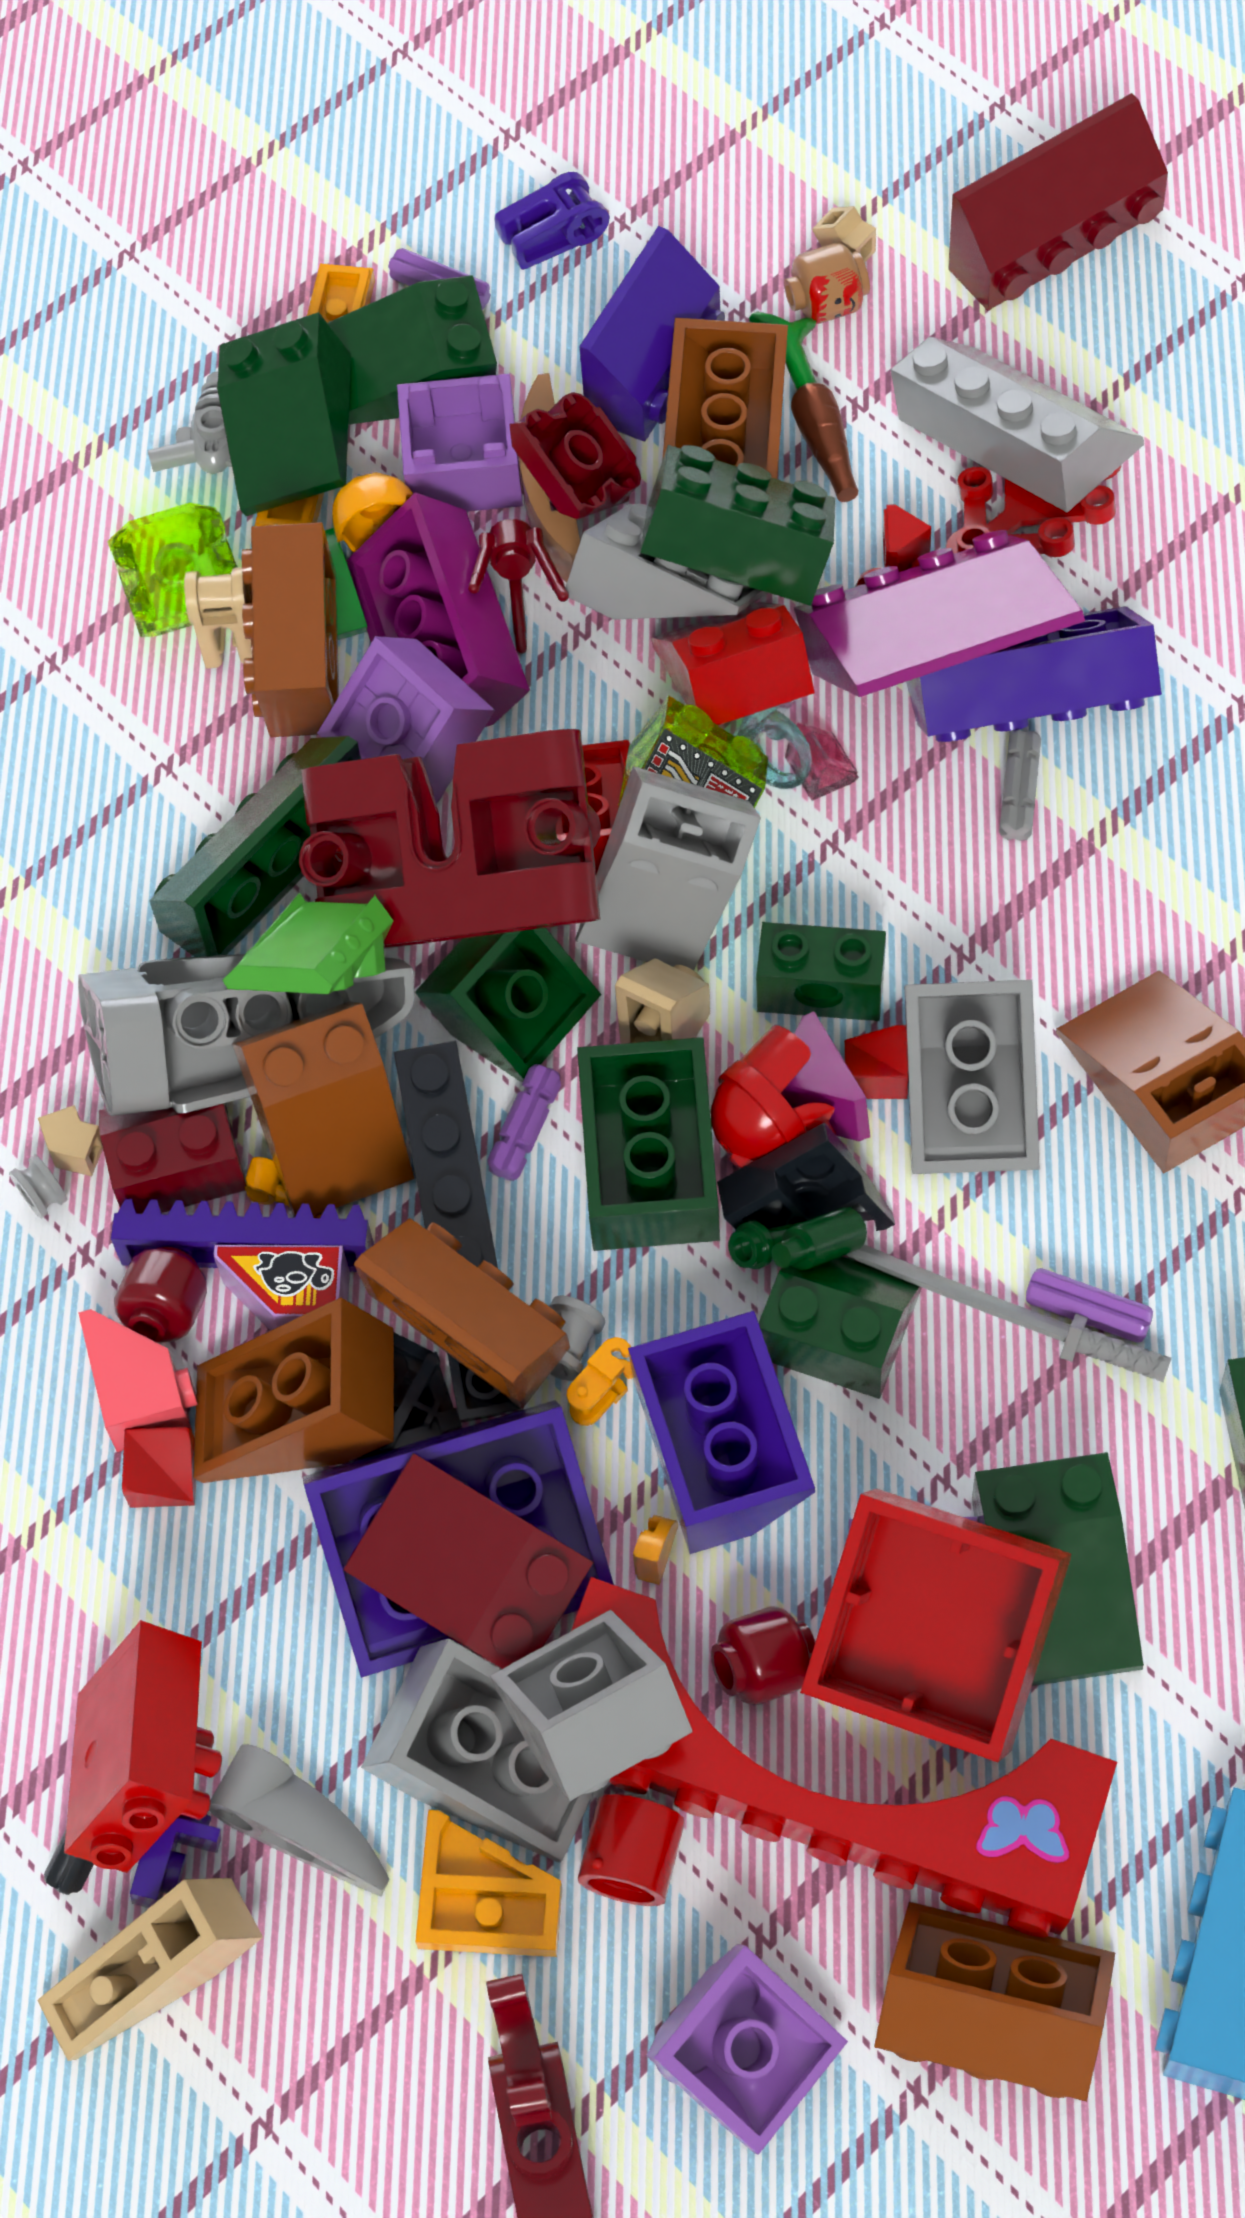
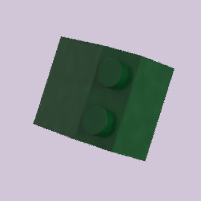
[328,275,497,425]
[217,312,351,516]
[972,1452,1144,1686]

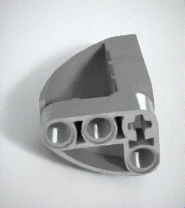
[78,954,415,1116]

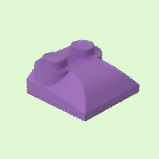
[646,1944,848,2155]

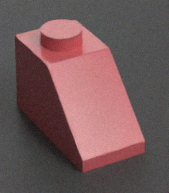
[78,1309,198,1452]

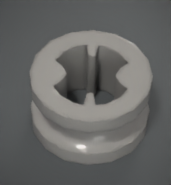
[9,1154,68,1218]

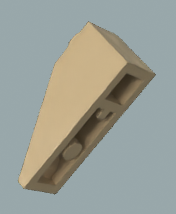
[37,1878,263,2061]

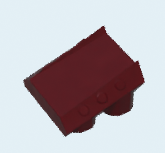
[509,392,641,520]

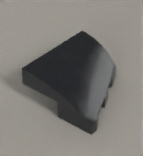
[717,1123,895,1231]

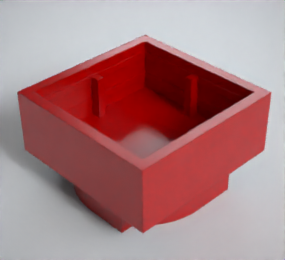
[800,1488,1072,1763]

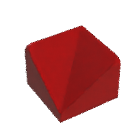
[844,1025,908,1099]
[122,1427,196,1508]

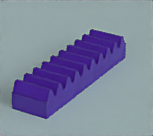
[111,1199,374,1272]

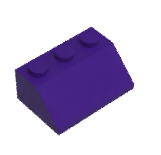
[579,226,725,442]
[628,1311,815,1554]

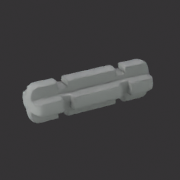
[999,730,1041,841]

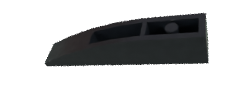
[394,1040,524,1423]

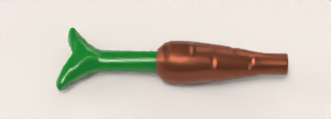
[749,311,859,502]

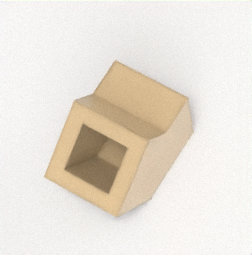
[812,206,876,263]
[38,1105,103,1177]

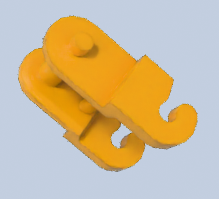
[566,1337,633,1426]

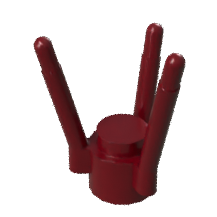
[468,519,569,654]

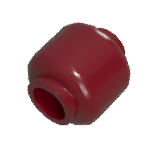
[114,1246,207,1343]
[711,1606,815,1706]

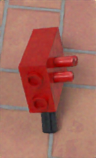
[44,1620,222,1895]

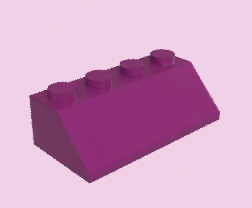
[346,492,530,727]

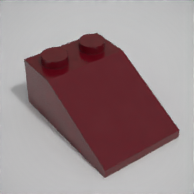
[343,1453,594,1669]

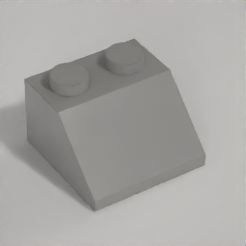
[490,1609,693,1801]

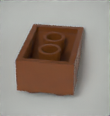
[232,1001,415,1218]
[193,1297,394,1483]

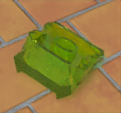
[107,502,238,637]

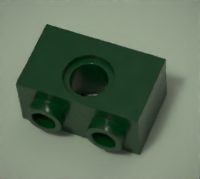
[756,922,886,1021]

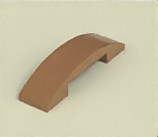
[519,373,580,583]

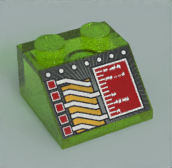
[618,695,769,809]

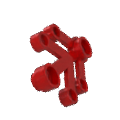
[946,465,1122,557]

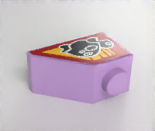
[214,1245,350,1331]

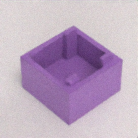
[397,374,523,512]
[317,636,495,805]

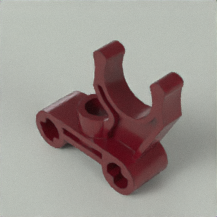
[486,1974,594,2218]

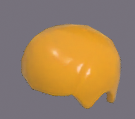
[332,472,413,552]

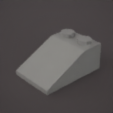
[904,980,1040,1174]
[361,1638,594,1862]

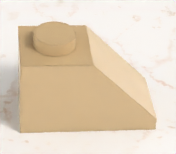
[615,958,710,1044]

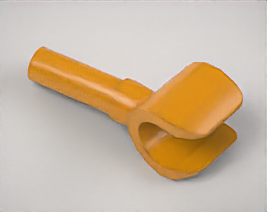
[245,1157,323,1218]

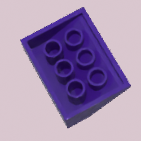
[303,1400,614,1678]

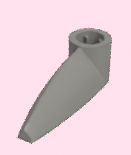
[209,1744,390,1897]

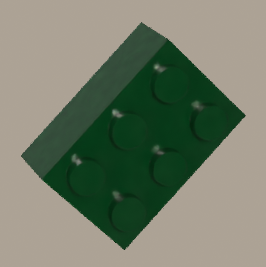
[640,445,835,606]
[577,1037,720,1251]

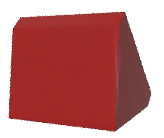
[883,504,931,572]

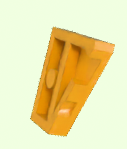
[415,1810,563,1957]

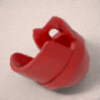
[710,1025,837,1170]

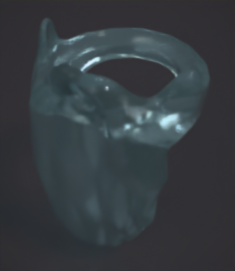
[729,699,811,789]

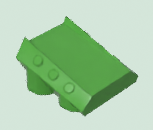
[223,892,393,994]

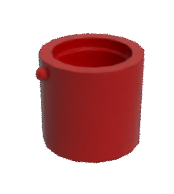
[578,1794,685,1906]

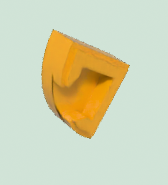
[633,1515,679,1585]

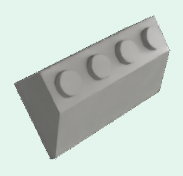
[891,337,1144,512]

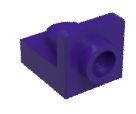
[130,1814,221,1908]

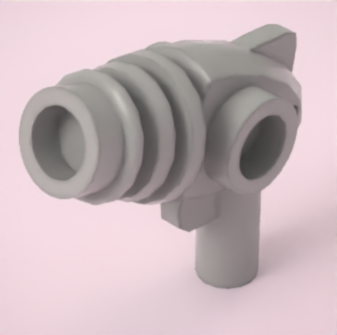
[147,371,232,475]

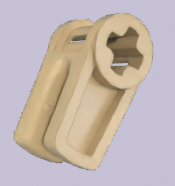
[184,567,252,669]

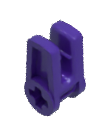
[494,172,610,270]

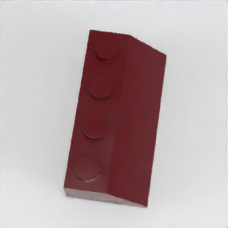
[948,93,1168,311]

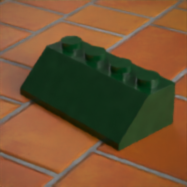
[149,736,361,957]

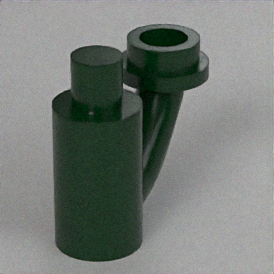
[728,1207,867,1271]

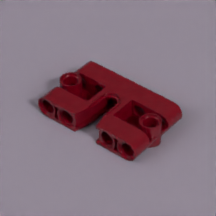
[299,729,601,949]

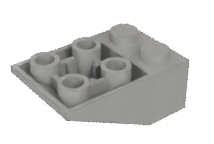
[565,504,768,620]
[575,766,761,970]

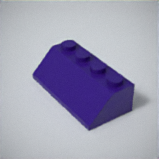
[906,606,1162,742]

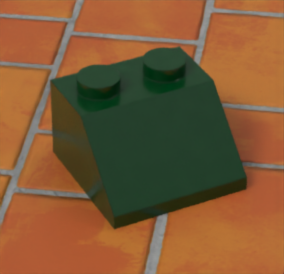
[414,928,602,1082]
[759,1256,922,1399]

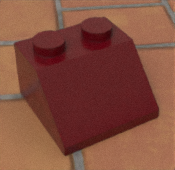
[99,1103,246,1214]

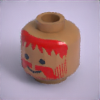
[784,243,870,324]

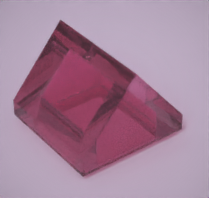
[785,722,859,801]

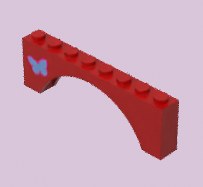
[571,1577,1118,1938]

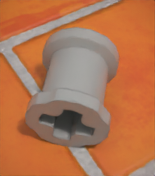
[549,1295,606,1381]

